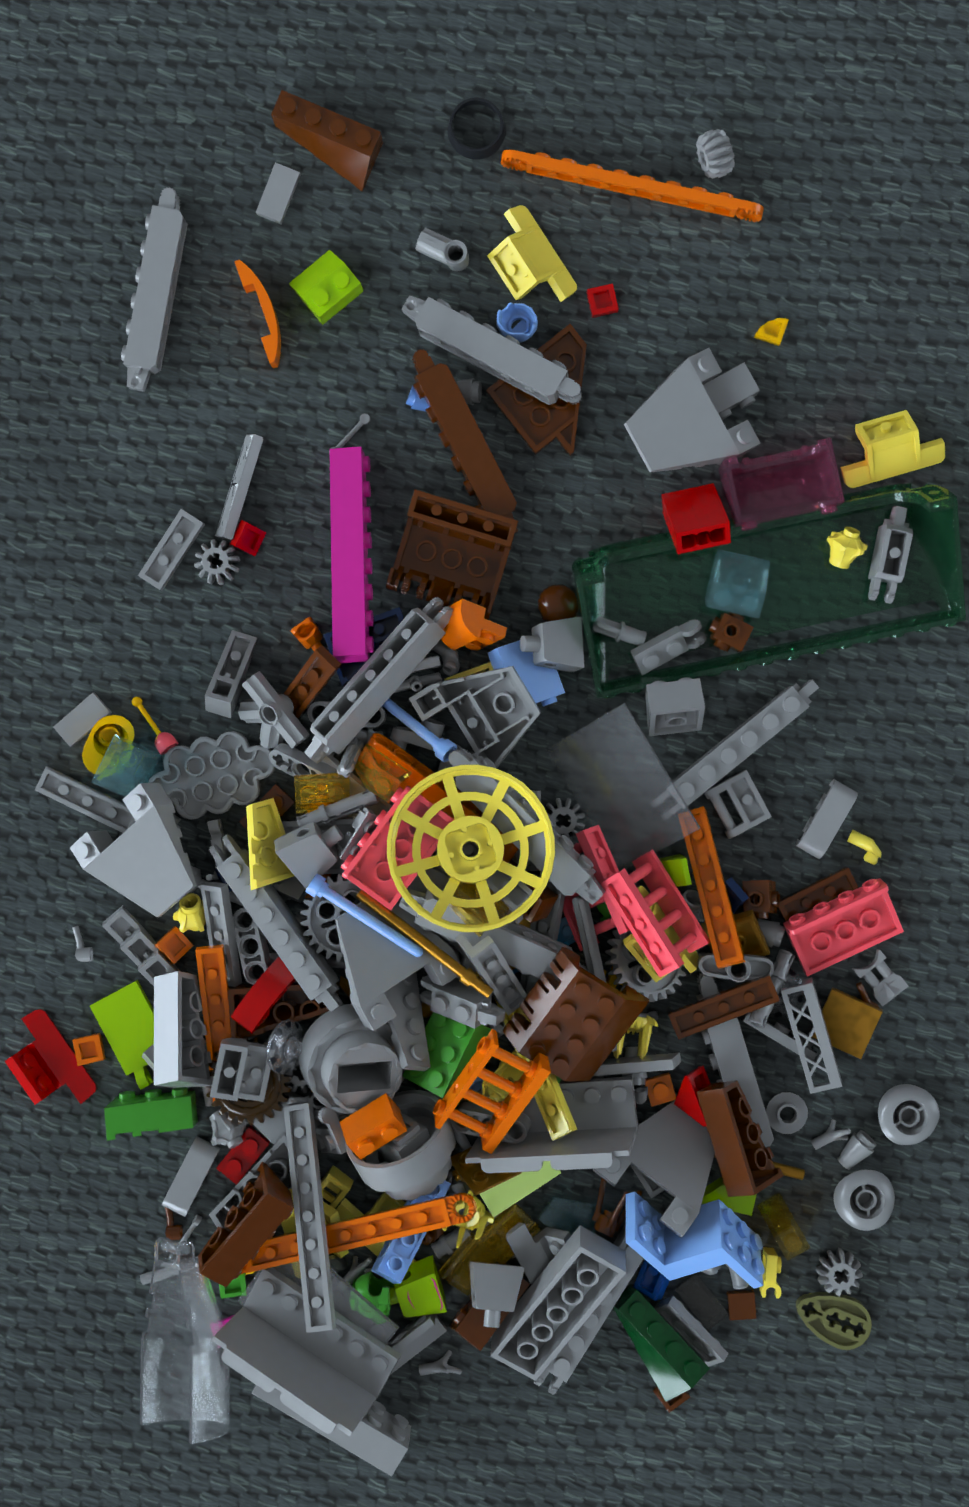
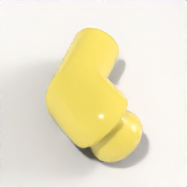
[847,830,882,865]

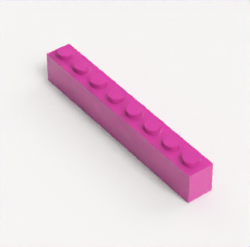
[330,447,374,663]

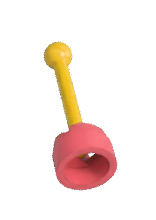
[132,696,178,755]

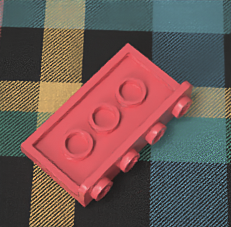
[340,785,454,911]
[783,878,904,977]

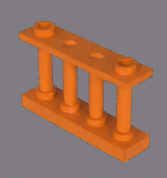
[433,1029,551,1154]

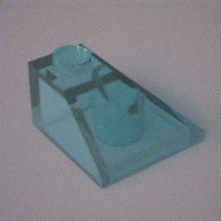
[91,734,163,797]

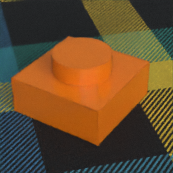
[155,926,194,964]
[72,1033,106,1066]
[645,1072,676,1107]

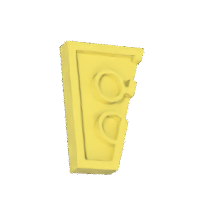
[246,798,294,890]

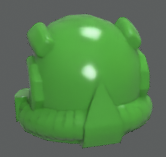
[350,1271,394,1323]

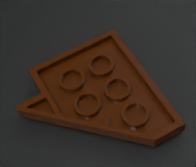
[486,324,587,456]

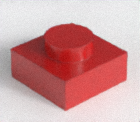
[586,283,619,318]
[230,520,266,556]

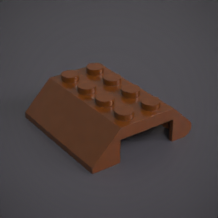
[386,489,518,620]
[503,947,649,1081]

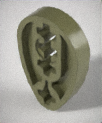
[795,1292,872,1350]

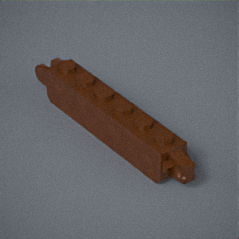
[412,349,518,533]

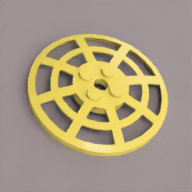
[387,765,555,933]

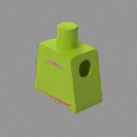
[381,1255,447,1317]

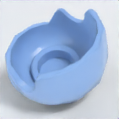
[497,302,538,343]

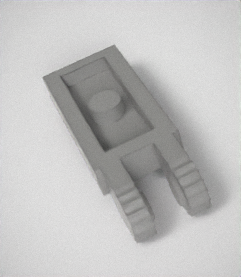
[631,619,707,675]

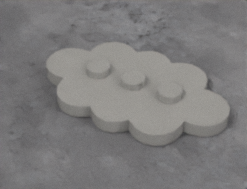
[148,731,276,819]

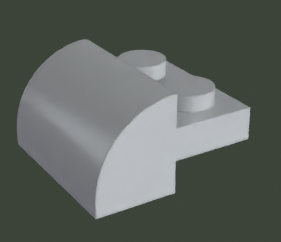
[210,1038,275,1102]

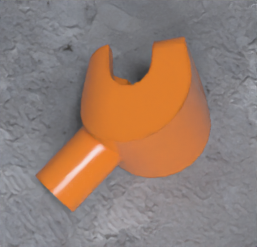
[290,617,323,651]

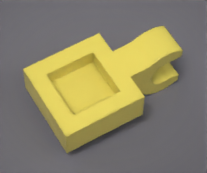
[759,1247,782,1299]

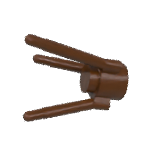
[592,1177,642,1238]

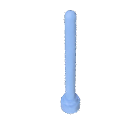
[382,698,457,763]
[305,873,423,957]

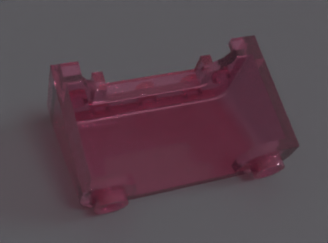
[718,438,845,531]

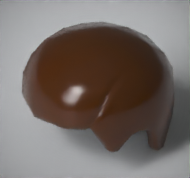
[538,584,579,622]

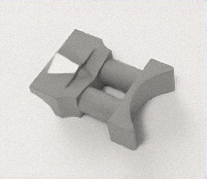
[852,949,909,1007]

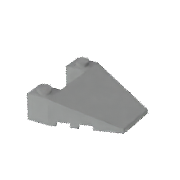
[624,348,761,472]
[409,666,541,777]
[70,783,197,917]
[335,902,461,1031]
[593,1100,715,1238]

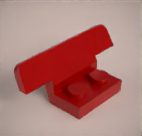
[5,1009,97,1105]

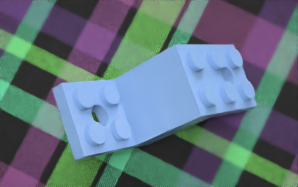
[626,1191,765,1288]

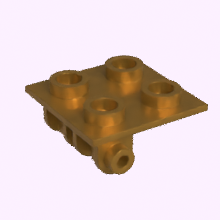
[451,1147,522,1196]

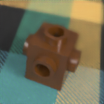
[708,611,754,652]
[741,880,780,919]

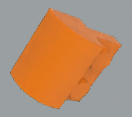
[439,599,507,650]

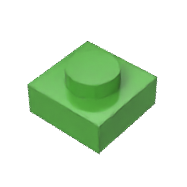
[219,1273,247,1299]

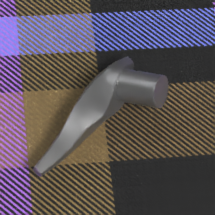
[329,1255,348,1276]

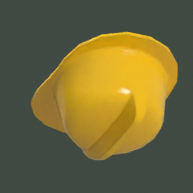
[82,715,135,776]

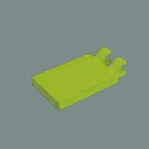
[90,980,154,1090]

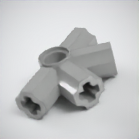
[238,671,310,749]

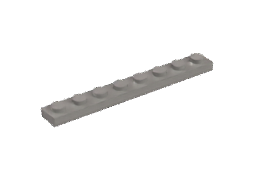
[284,1103,337,1333]

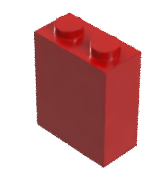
[661,483,731,554]

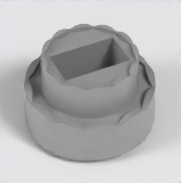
[299,1004,405,1114]
[345,1090,456,1200]

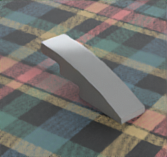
[102,905,181,986]

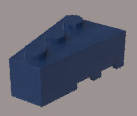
[324,607,404,686]

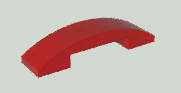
[231,957,296,1034]

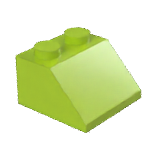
[289,250,363,325]

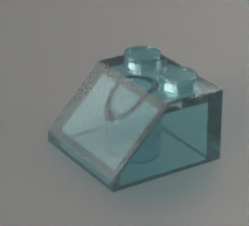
[704,549,770,619]

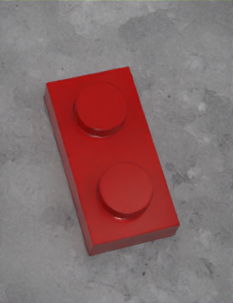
[216,1126,270,1185]

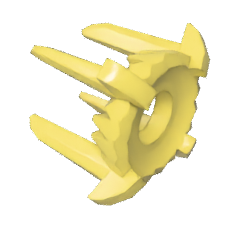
[613,1015,658,1059]
[442,1189,494,1249]

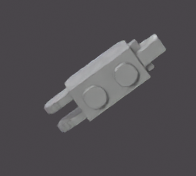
[868,506,913,604]
[420,975,505,1029]

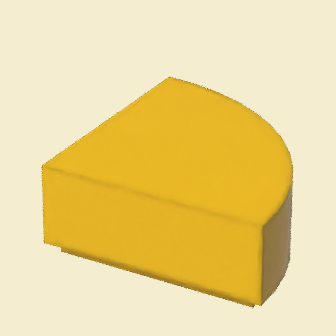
[754,318,789,346]

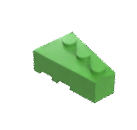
[104,1087,198,1141]

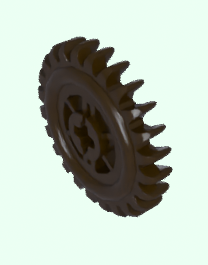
[206,1036,293,1125]

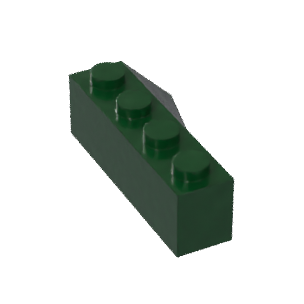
[613,1285,710,1402]

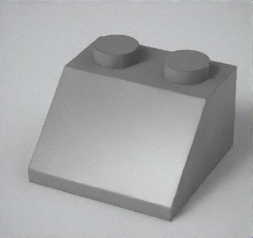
[645,677,705,736]

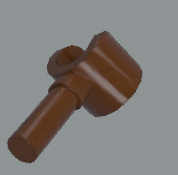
[856,982,879,1008]
[165,1207,183,1240]

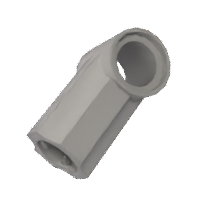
[415,228,470,271]

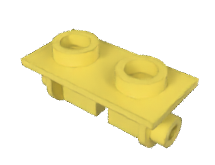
[482,1050,524,1102]

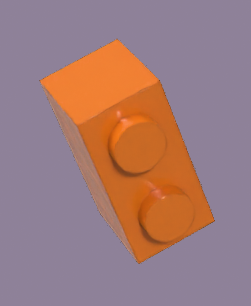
[340,1093,407,1160]

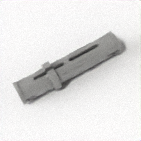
[296,787,379,828]
[748,949,795,1029]

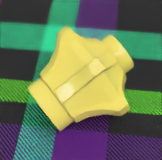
[827,527,868,569]
[173,893,206,933]

